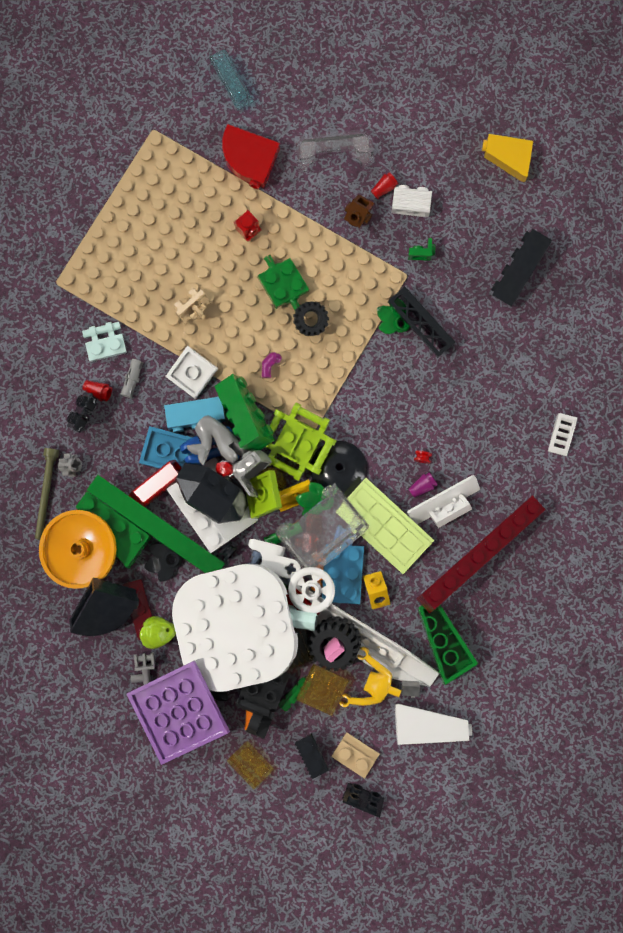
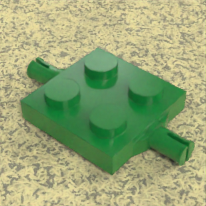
[257,255,309,312]

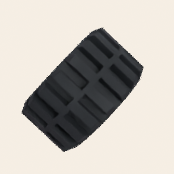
[309,616,361,671]

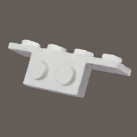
[407,475,480,528]

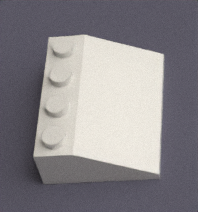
[167,458,258,553]

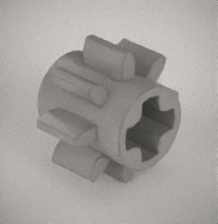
[58,453,82,477]

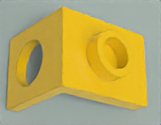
[363,571,390,610]

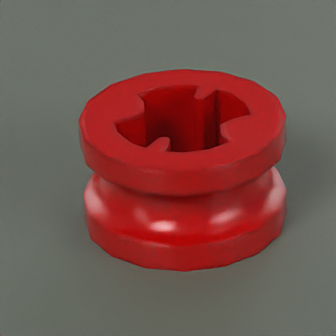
[414,451,432,464]

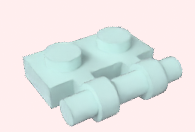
[82,322,127,362]

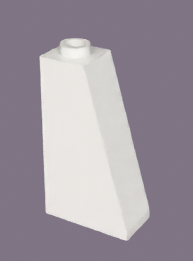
[395,704,472,745]

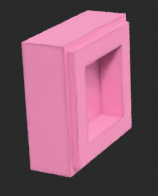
[323,637,345,662]

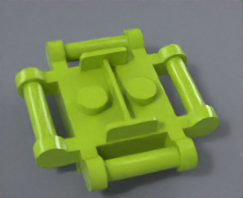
[266,402,337,481]

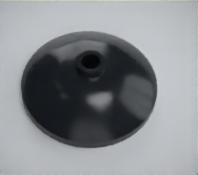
[311,441,368,498]

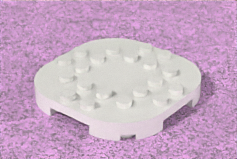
[172,564,298,692]

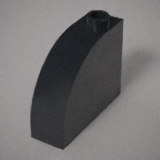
[69,577,139,636]

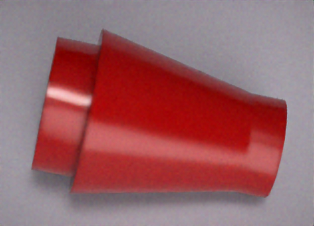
[371,172,399,199]
[82,380,112,402]

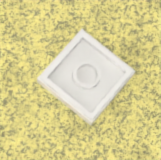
[165,346,219,399]

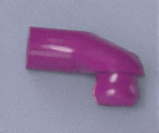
[262,352,281,378]

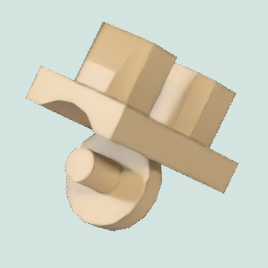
[174,288,210,324]

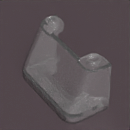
[295,130,373,174]
[276,483,369,569]

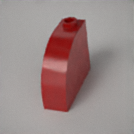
[222,124,280,189]

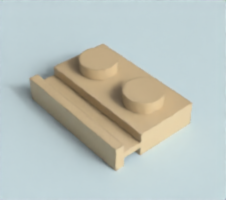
[331,732,380,779]

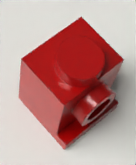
[234,210,262,242]

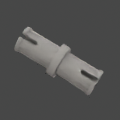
[120,359,143,398]

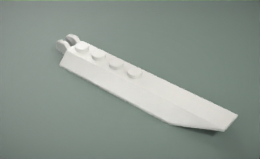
[296,586,439,686]

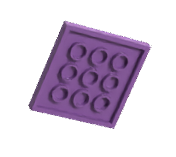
[127,660,230,765]

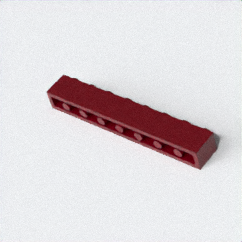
[416,495,546,613]

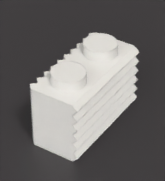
[391,185,432,217]

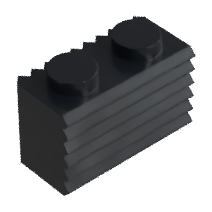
[295,733,329,779]

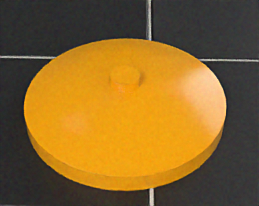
[39,510,117,589]

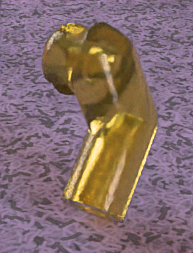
[263,467,286,489]

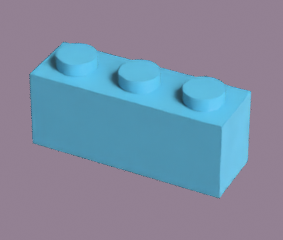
[164,397,226,433]

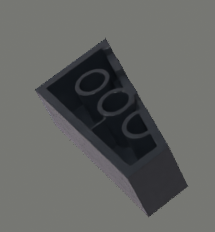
[491,229,552,307]

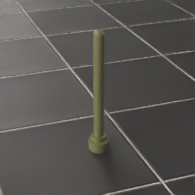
[35,448,60,540]

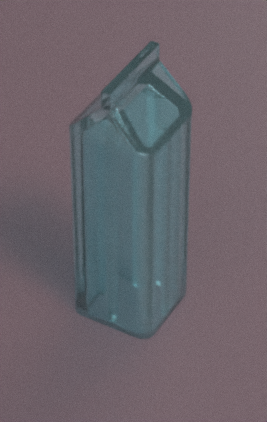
[209,49,254,111]

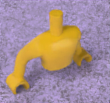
[339,647,402,707]

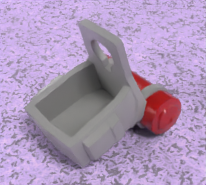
[216,450,272,497]

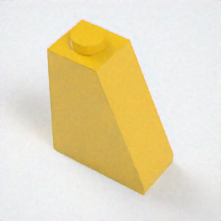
[482,134,533,182]

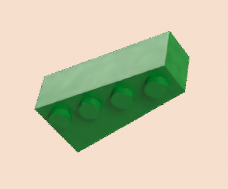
[417,605,478,685]

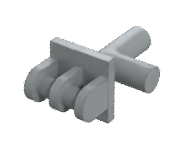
[131,652,156,685]

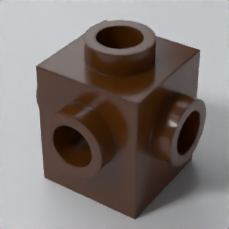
[344,194,375,228]

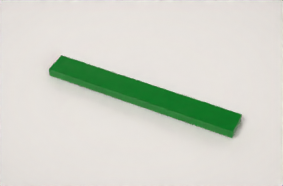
[86,475,225,573]

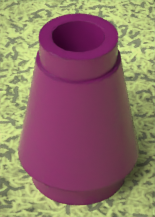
[408,472,438,498]

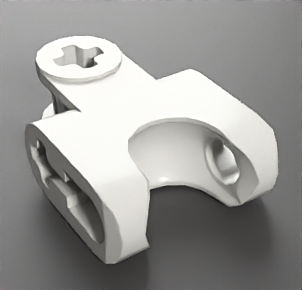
[248,539,301,579]

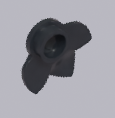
[144,544,182,582]

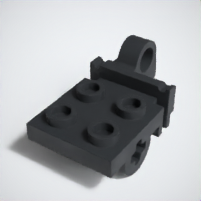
[235,672,290,739]

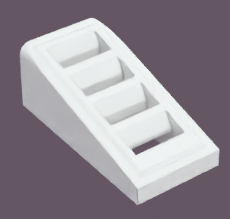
[548,413,577,456]

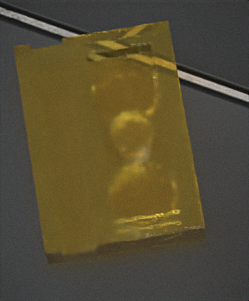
[227,740,274,790]

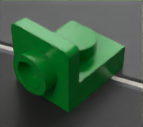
[408,238,435,261]

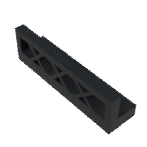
[388,286,455,358]

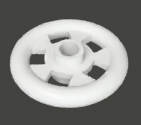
[288,567,335,613]

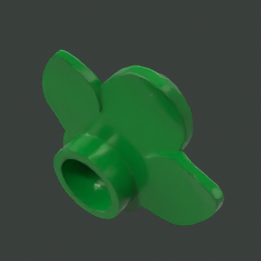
[377,298,409,334]
[296,482,334,518]

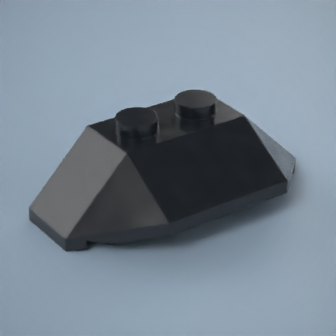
[175,463,249,524]

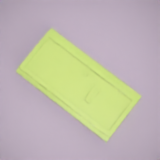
[335,478,434,574]

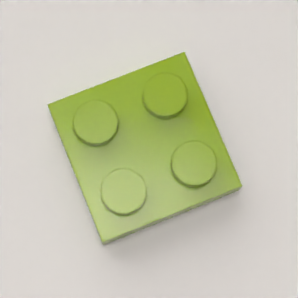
[246,470,282,519]

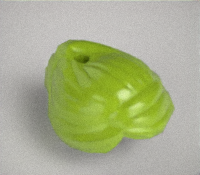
[139,616,176,649]

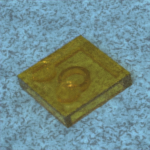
[296,663,349,716]

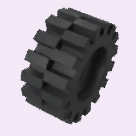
[293,301,329,336]

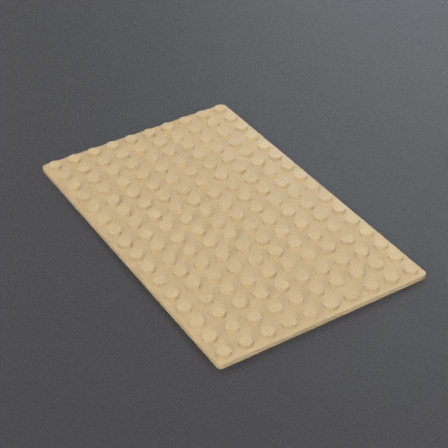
[56,130,407,429]

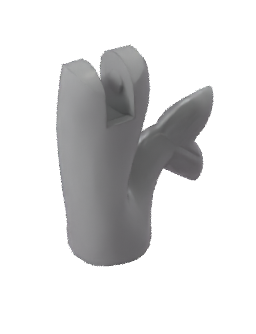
[186,415,247,465]

